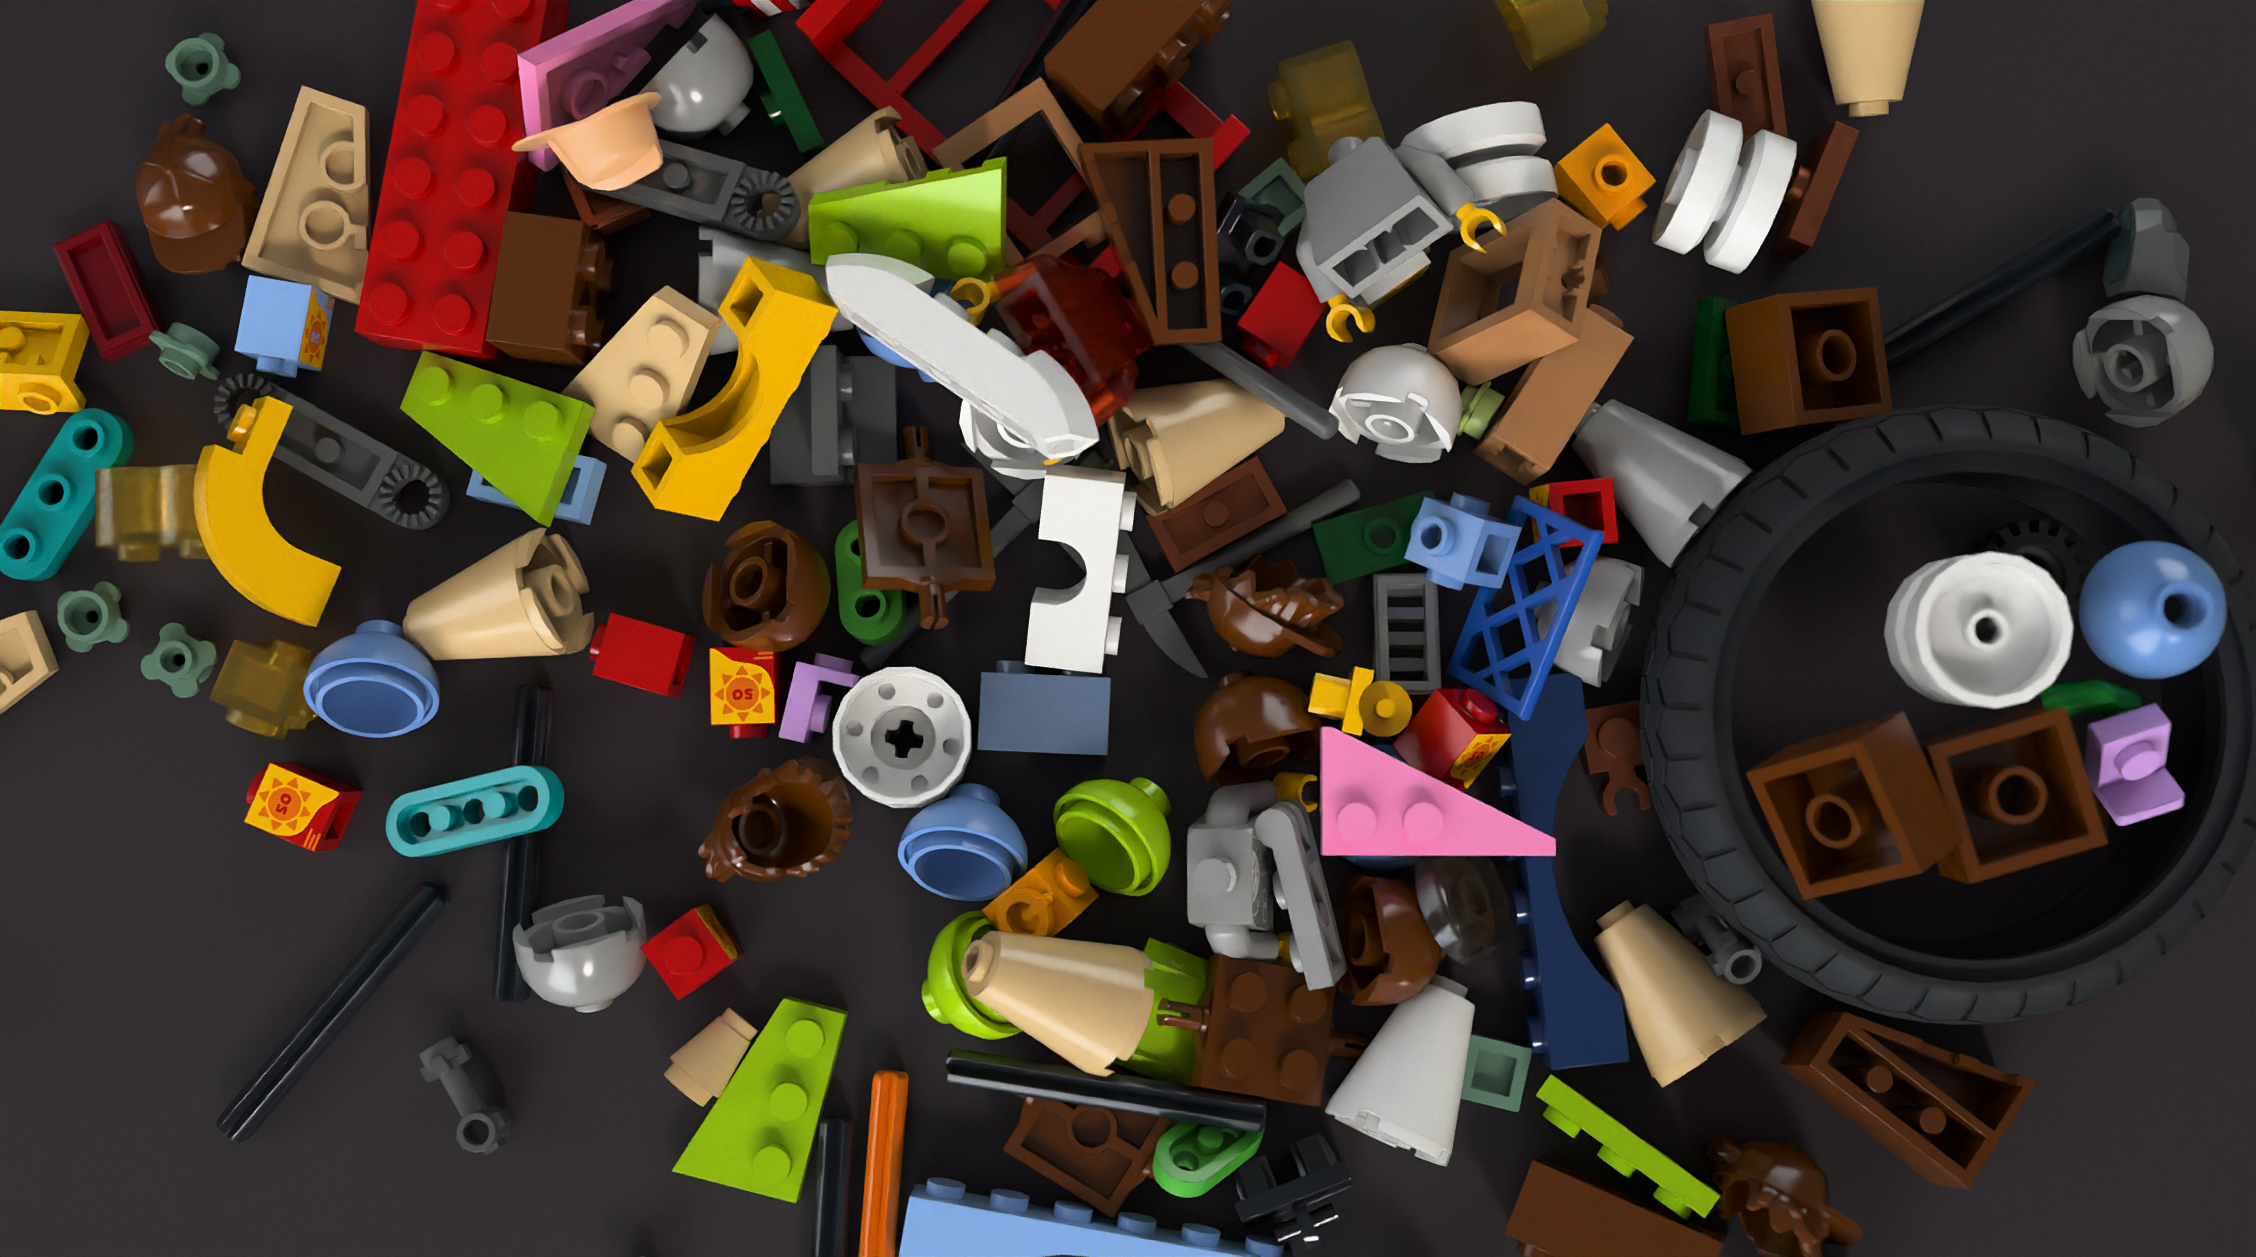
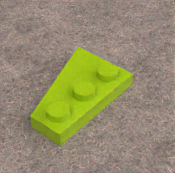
[808,156,1007,284]

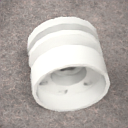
[833,667,972,808]

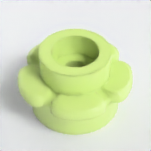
[1457,380,1505,440]

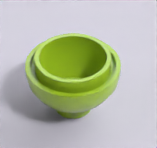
[1053,777,1171,896]
[922,911,1023,1040]

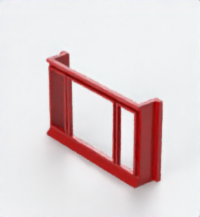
[795,0,1251,303]

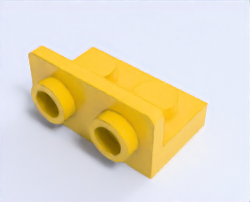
[0,311,90,415]

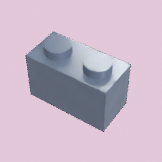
[978,661,1111,755]

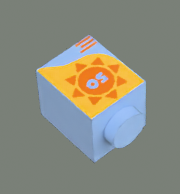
[235,275,335,378]

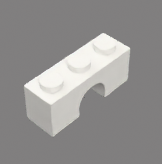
[1025,464,1137,674]

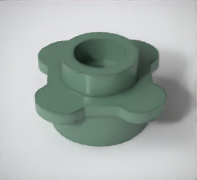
[165,32,241,107]
[149,322,220,380]
[57,582,130,652]
[141,623,219,698]

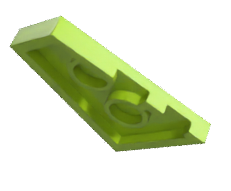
[400,350,596,528]
[672,996,849,1203]
[1536,1074,1721,1220]

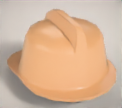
[512,92,663,191]

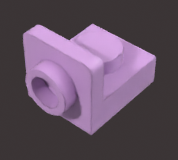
[778,653,864,743]
[2084,703,2184,826]

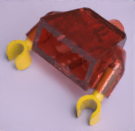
[949,254,1150,465]

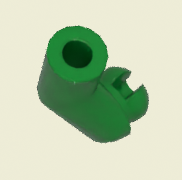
[2040,678,2144,720]

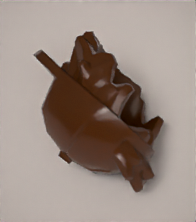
[135,113,262,275]
[1185,554,1345,659]
[698,755,853,883]
[1704,1135,1864,1257]

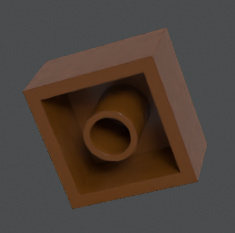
[486,211,620,371]
[1725,287,1893,436]
[1917,706,2108,884]
[1746,711,1963,900]

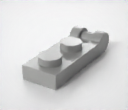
[1255,798,1348,990]

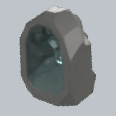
[2103,198,2190,303]

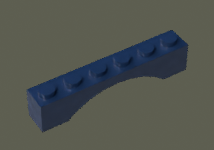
[1491,672,1630,1070]

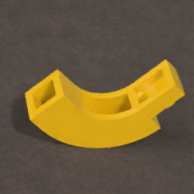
[193,396,342,627]

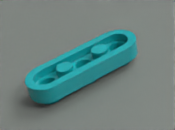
[0,408,134,582]
[386,766,564,857]

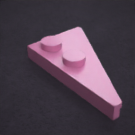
[517,0,698,172]
[1320,727,1556,856]

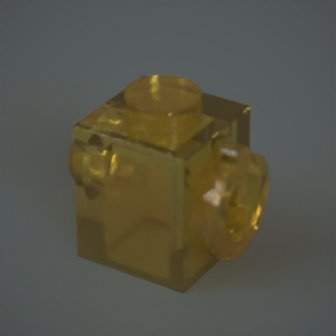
[209,638,317,740]

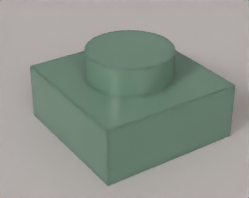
[1238,157,1307,240]
[1461,1032,1532,1112]

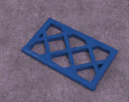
[1446,494,1605,721]

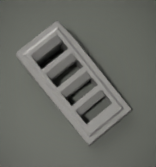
[1372,573,1441,708]

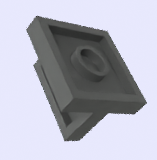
[770,345,899,487]

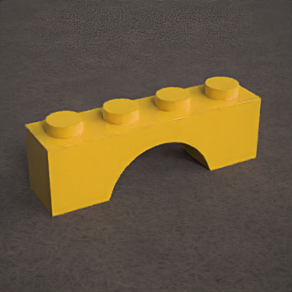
[631,255,839,522]

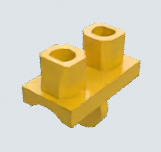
[1308,667,1412,738]

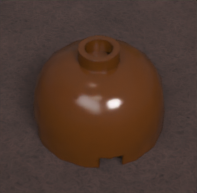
[702,520,831,652]
[1193,670,1323,788]
[1335,874,1447,1006]

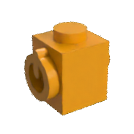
[1553,123,1656,231]
[982,846,1099,937]

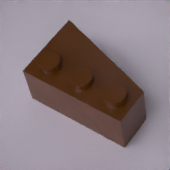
[1076,138,1222,346]
[1778,1012,2038,1189]
[1505,1156,1728,1257]

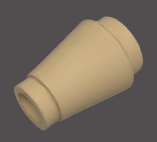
[664,1007,758,1107]

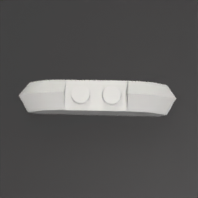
[825,253,1099,459]

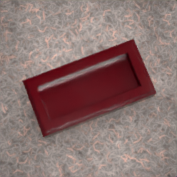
[51,219,167,362]

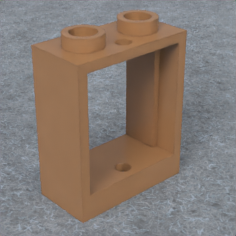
[930,77,1108,285]
[1426,197,1602,387]
[1473,304,1634,486]

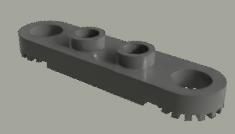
[560,138,801,241]
[213,373,450,530]

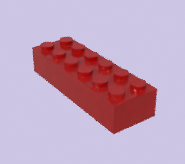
[354,0,571,366]

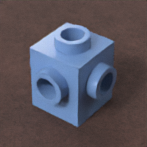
[1404,492,1522,590]

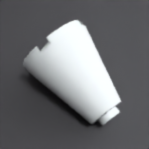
[1325,974,1475,1166]

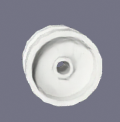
[1400,101,1559,235]
[1652,109,1797,275]
[1884,552,2073,708]

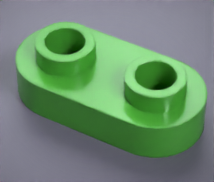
[835,519,908,646]
[1152,1121,1265,1198]

